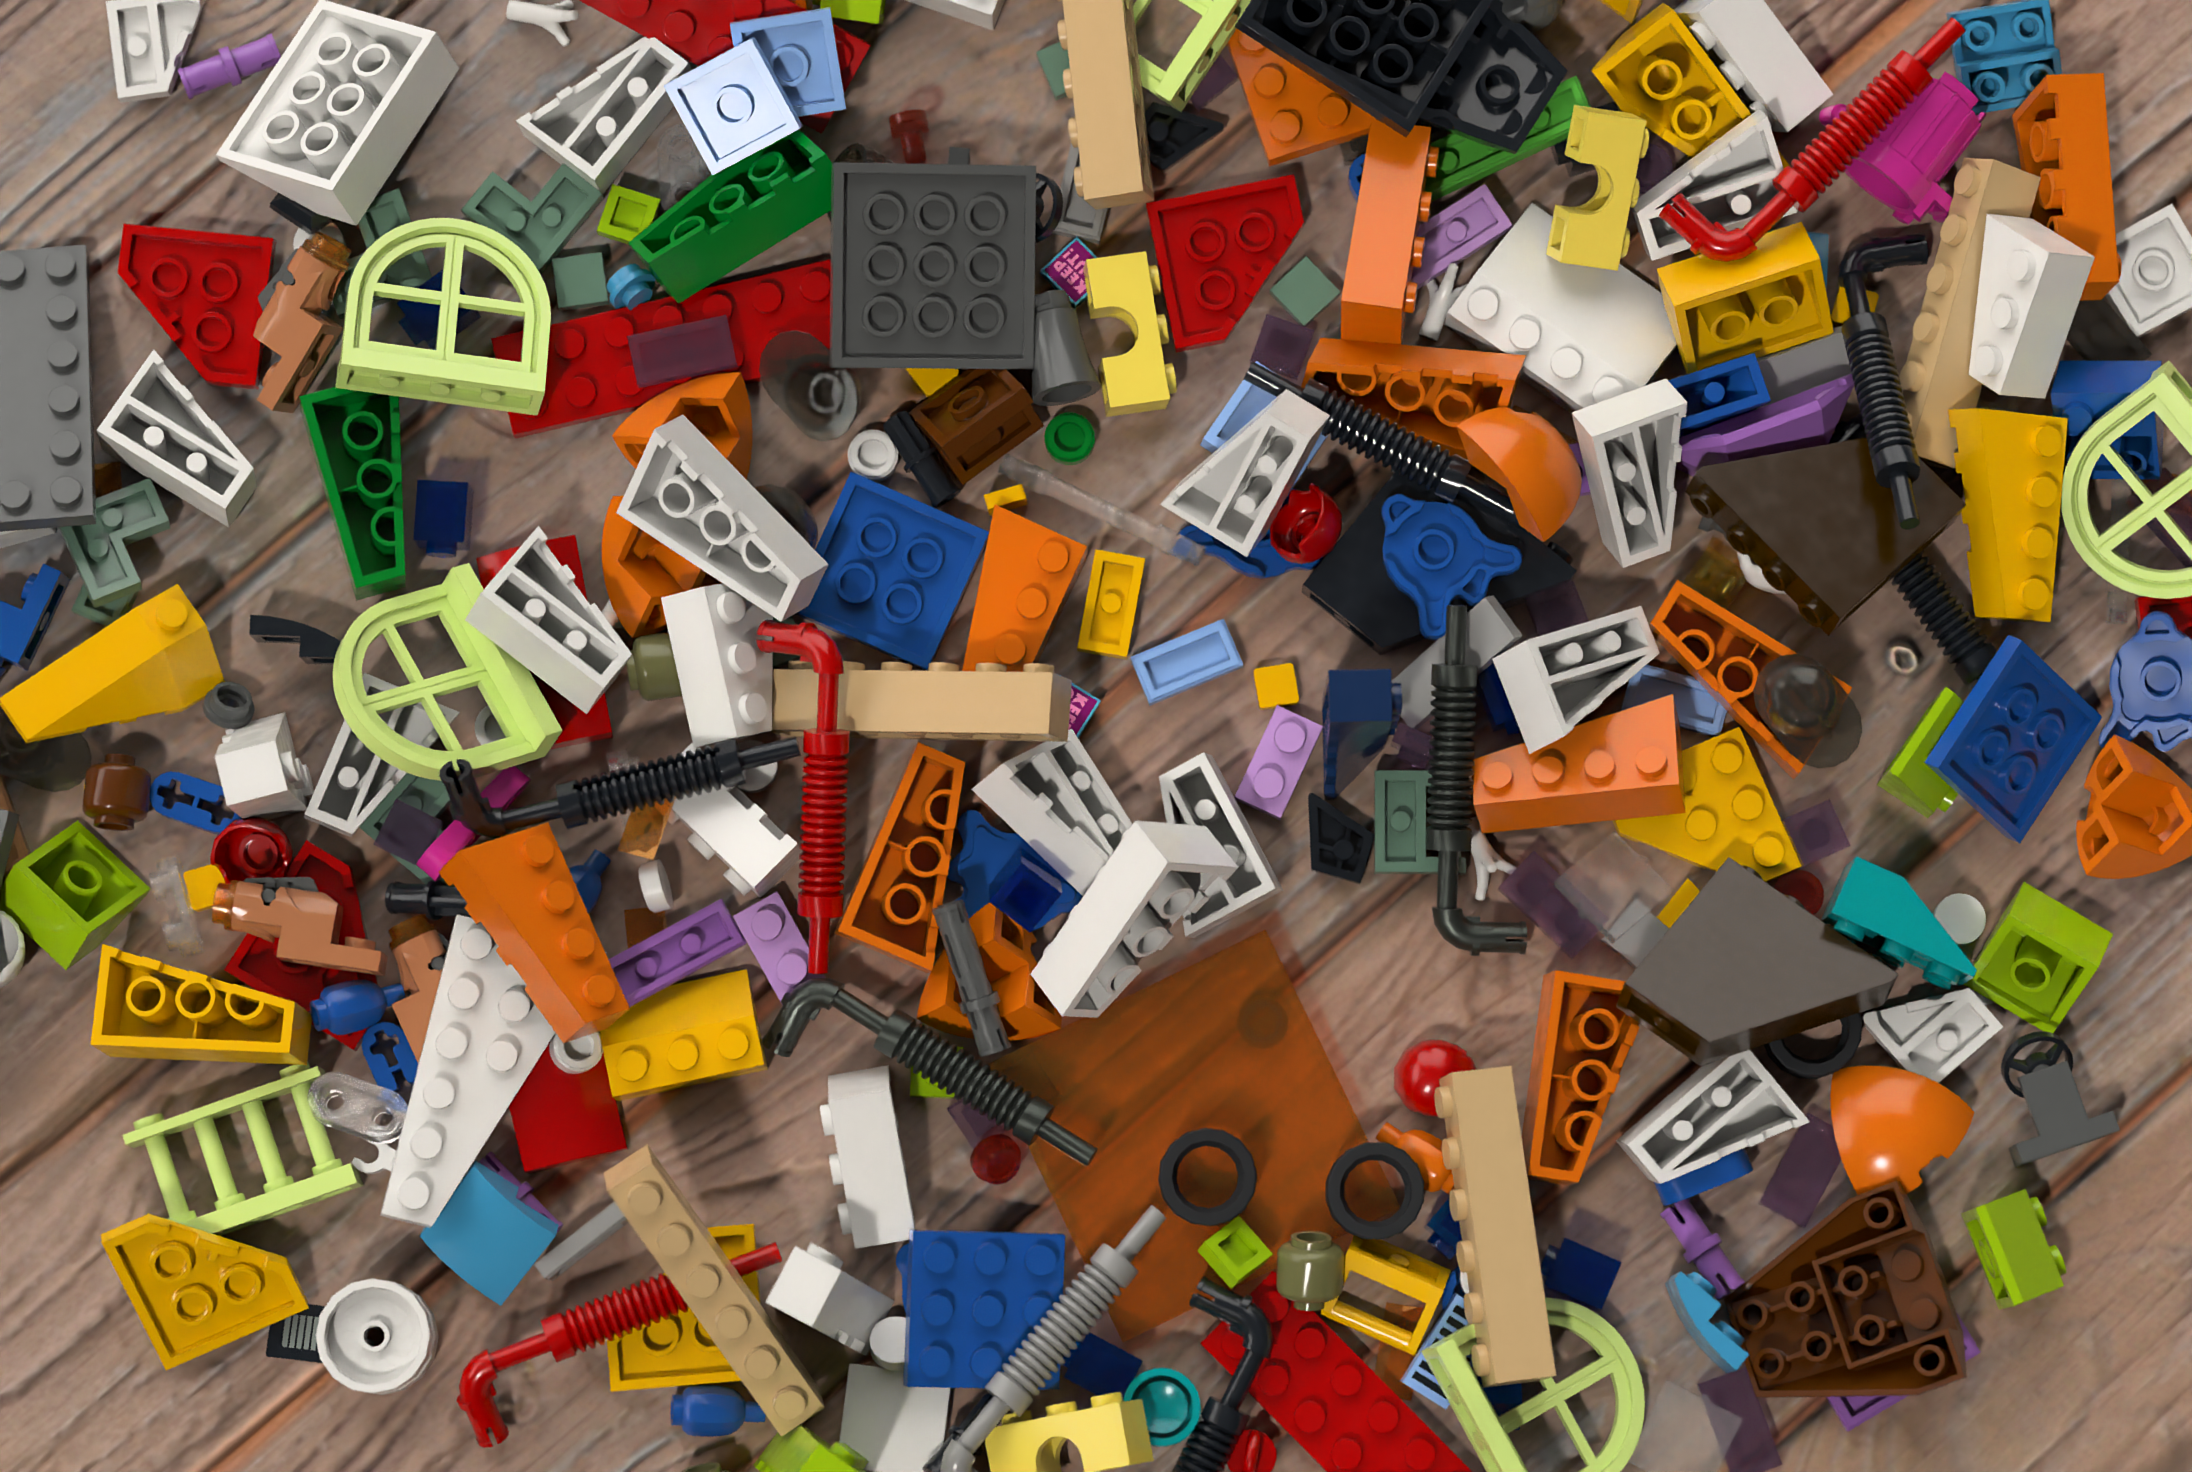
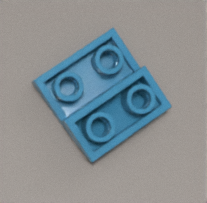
[1946,0,2062,114]
[420,1160,559,1306]
[1665,1271,1749,1373]

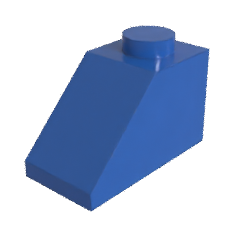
[1668,353,1771,438]

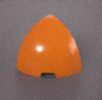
[612,372,753,480]
[1456,407,1582,542]
[602,496,721,638]
[2076,734,2192,879]
[917,898,1062,1041]
[1830,1065,1975,1195]

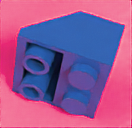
[2051,361,2164,480]

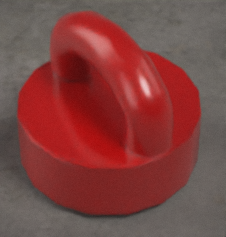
[1226,1430,1277,1472]

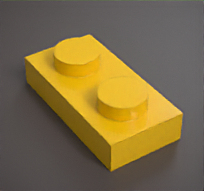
[1077,549,1145,660]

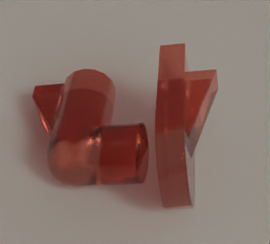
[889,109,929,164]

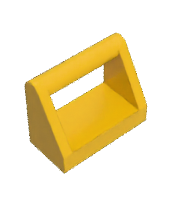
[1320,1235,1451,1356]

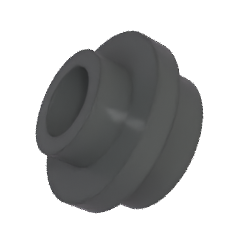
[203,682,255,729]

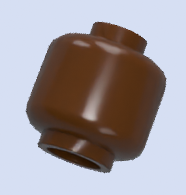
[82,754,151,831]

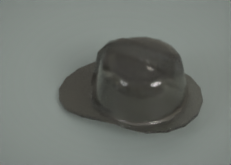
[759,330,862,441]
[1753,654,1862,768]
[0,706,92,792]

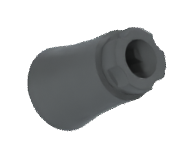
[1031,290,1101,406]

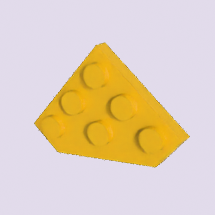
[1612,727,1802,883]
[101,1214,309,1370]
[607,1224,761,1392]

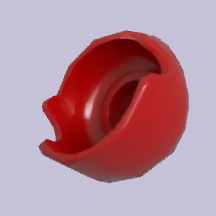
[1269,483,1342,564]
[210,817,293,888]
[1394,1039,1477,1117]

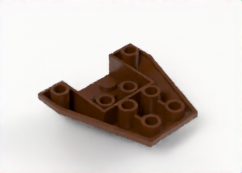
[1724,1181,1967,1398]

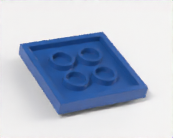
[795,472,989,671]
[1924,635,2102,843]
[903,1230,1065,1390]

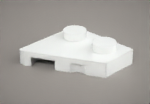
[106,0,205,103]
[1861,988,2003,1083]

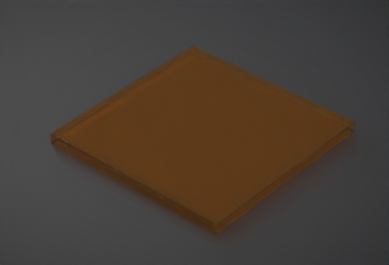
[988,929,1400,1343]

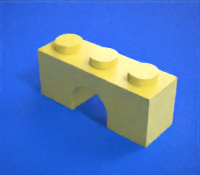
[1546,105,1649,271]
[1083,251,1177,417]
[985,1392,1154,1472]

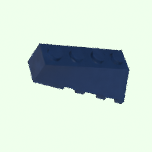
[1322,669,1402,800]

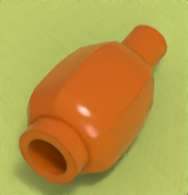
[1375,1122,1454,1195]

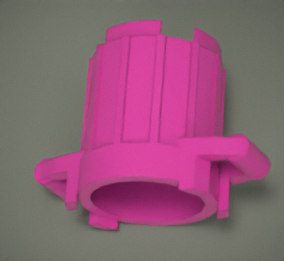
[1819,72,1986,225]

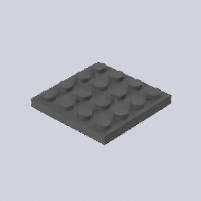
[830,162,1036,369]

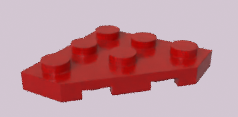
[1146,174,1304,353]
[117,223,276,390]
[224,840,378,1051]

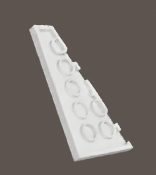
[380,914,607,1228]

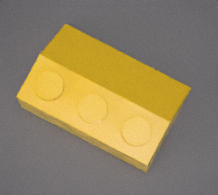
[1657,221,1834,374]
[600,969,768,1101]

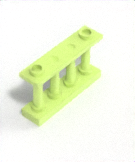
[122,1062,364,1236]

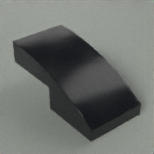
[249,615,341,665]

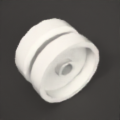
[316,1278,439,1395]

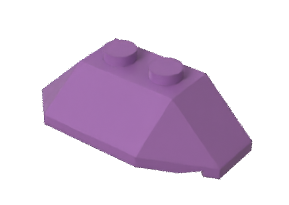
[1676,374,1854,476]

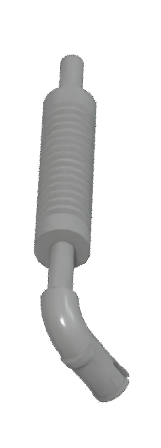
[940,1205,1167,1472]

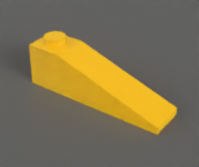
[1591,3,1791,168]
[0,584,225,743]

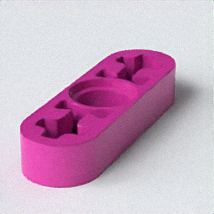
[416,766,531,882]

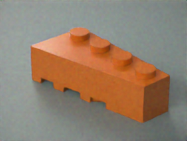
[2012,73,2121,301]
[1341,119,1440,345]
[962,505,1088,672]
[1649,580,1853,780]
[1472,694,1686,833]
[438,822,630,1043]
[1522,970,1640,1186]

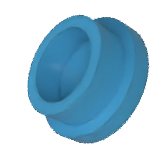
[606,264,655,310]

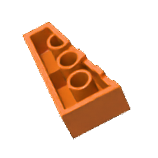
[1301,338,1526,460]
[834,742,965,973]

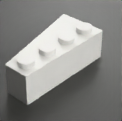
[616,415,829,622]
[1031,821,1239,1018]

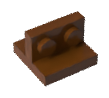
[909,369,1044,485]

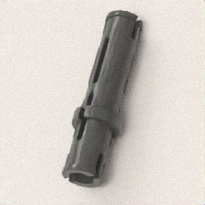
[932,899,1011,1057]

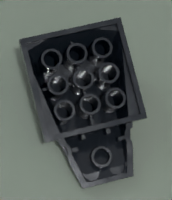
[1235,0,1568,154]

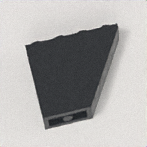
[1302,470,1577,655]

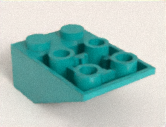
[1821,856,1977,990]

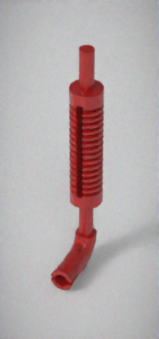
[1659,17,1965,262]
[756,620,850,974]
[457,1242,783,1448]

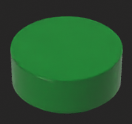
[1044,412,1095,465]

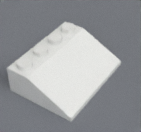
[216,0,460,226]
[1444,203,1677,414]

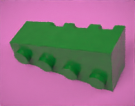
[628,129,832,304]
[299,387,405,601]

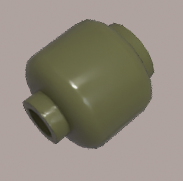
[626,632,682,701]
[1276,1231,1345,1311]

